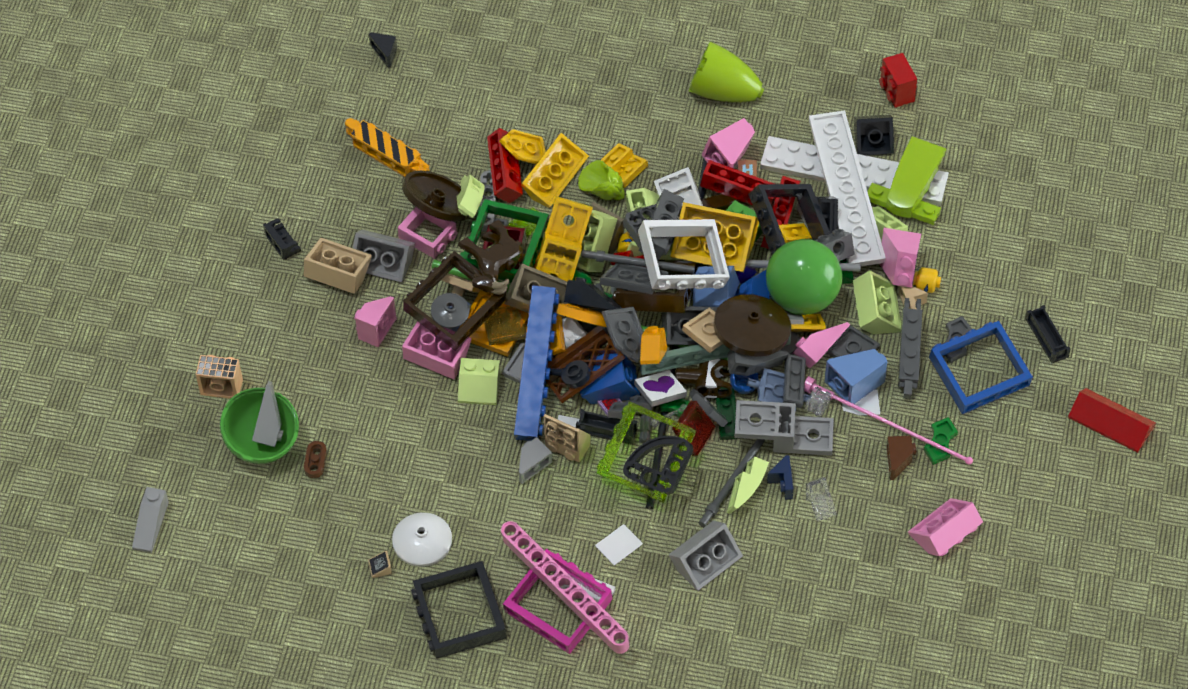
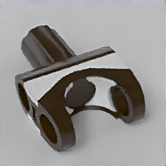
[676,359,732,398]

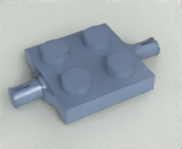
[747,368,812,411]

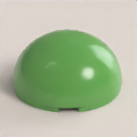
[766,239,842,315]
[220,388,299,464]

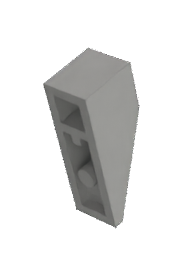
[252,381,284,447]
[132,487,169,553]

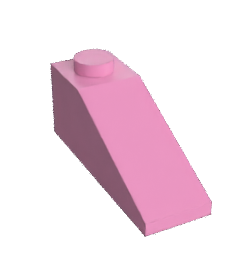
[793,322,850,368]

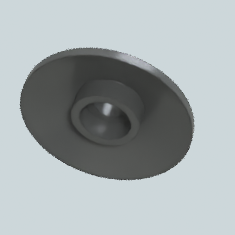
[431,293,469,328]

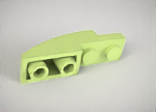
[457,175,485,218]

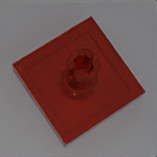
[672,400,716,456]

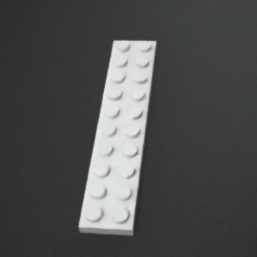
[809,111,886,266]
[760,136,949,206]

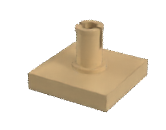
[441,274,483,297]
[682,307,723,353]

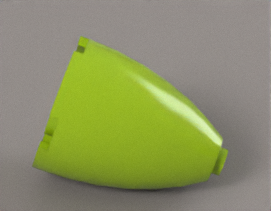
[688,42,764,102]

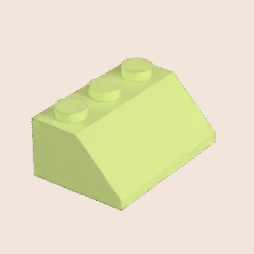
[570,210,617,272]
[853,270,901,334]

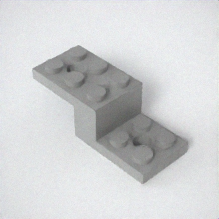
[735,400,834,456]

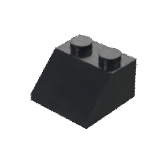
[854,115,894,155]

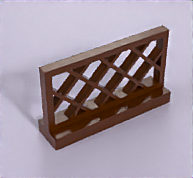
[546,326,625,404]

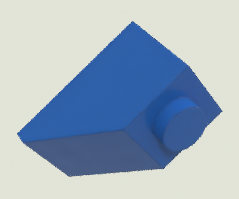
[739,270,769,299]

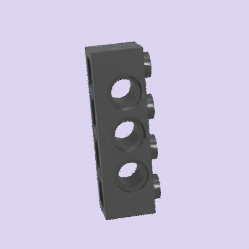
[638,189,684,261]
[814,229,855,261]

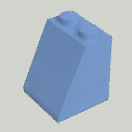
[824,349,888,407]

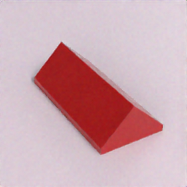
[1068,388,1156,453]

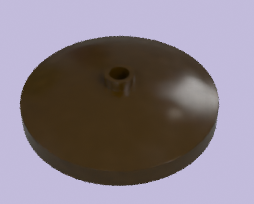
[402,170,469,222]
[713,294,791,357]

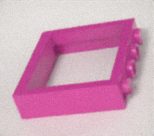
[503,549,613,654]

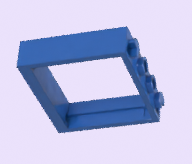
[929,321,1033,414]

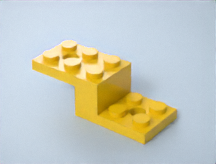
[536,196,593,281]

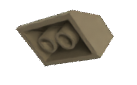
[504,264,568,319]

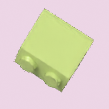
[458,358,501,405]

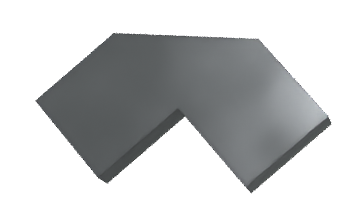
[608,395,653,418]

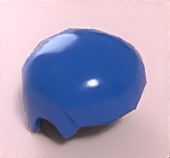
[730,373,759,394]

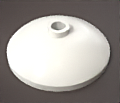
[392,513,452,567]

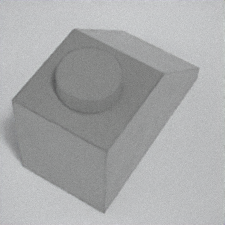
[519,437,552,484]

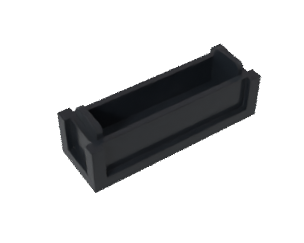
[1026,305,1071,363]
[576,409,638,445]

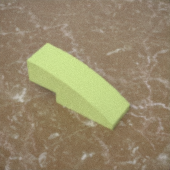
[727,457,769,514]

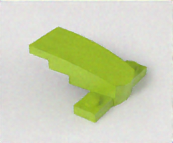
[867,136,946,225]

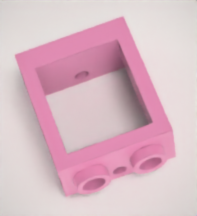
[397,207,457,259]

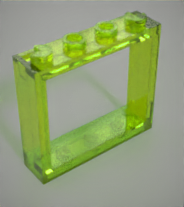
[597,401,696,504]

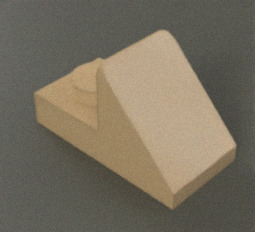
[899,286,928,310]

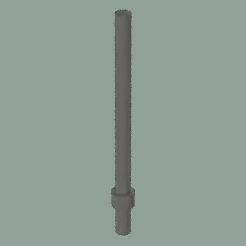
[581,250,695,274]
[698,439,765,527]

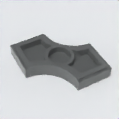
[942,316,972,363]
[690,388,728,427]

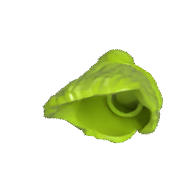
[578,160,625,201]

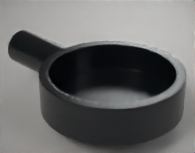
[550,360,591,389]

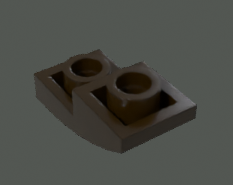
[701,194,739,211]

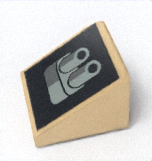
[368,551,392,578]

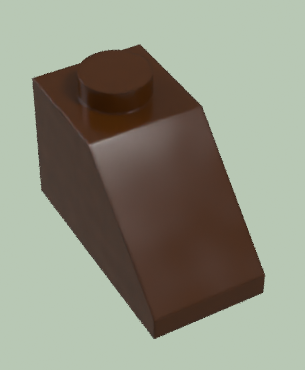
[886,436,916,480]

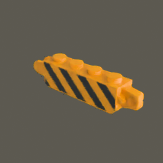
[345,118,430,177]

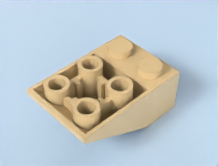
[544,414,591,463]

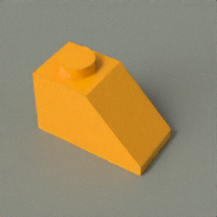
[640,326,667,365]

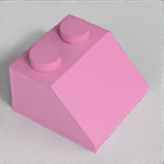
[354,296,397,347]

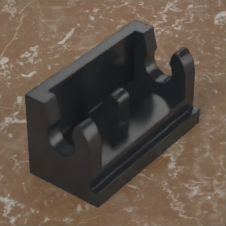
[816,196,838,234]
[263,218,301,260]

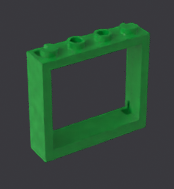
[460,199,549,282]

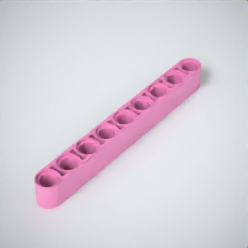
[501,521,630,654]

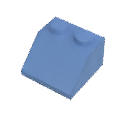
[693,266,740,307]

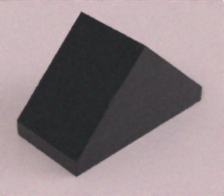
[368,32,397,68]

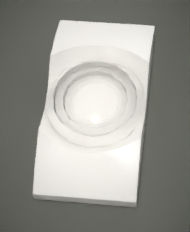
[654,167,703,219]

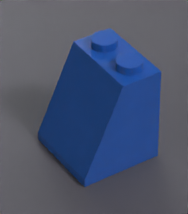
[580,352,640,404]

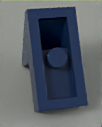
[767,455,794,500]

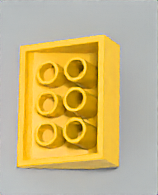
[670,202,759,273]

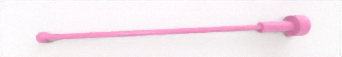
[804,376,973,465]

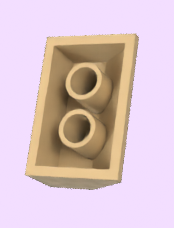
[304,238,372,294]

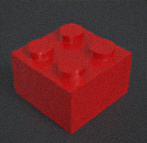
[879,53,918,108]

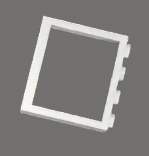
[638,219,730,290]

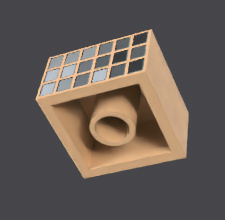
[196,355,243,399]

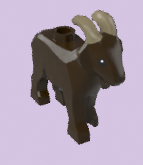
[458,219,523,295]

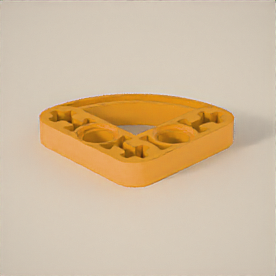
[556,303,607,327]

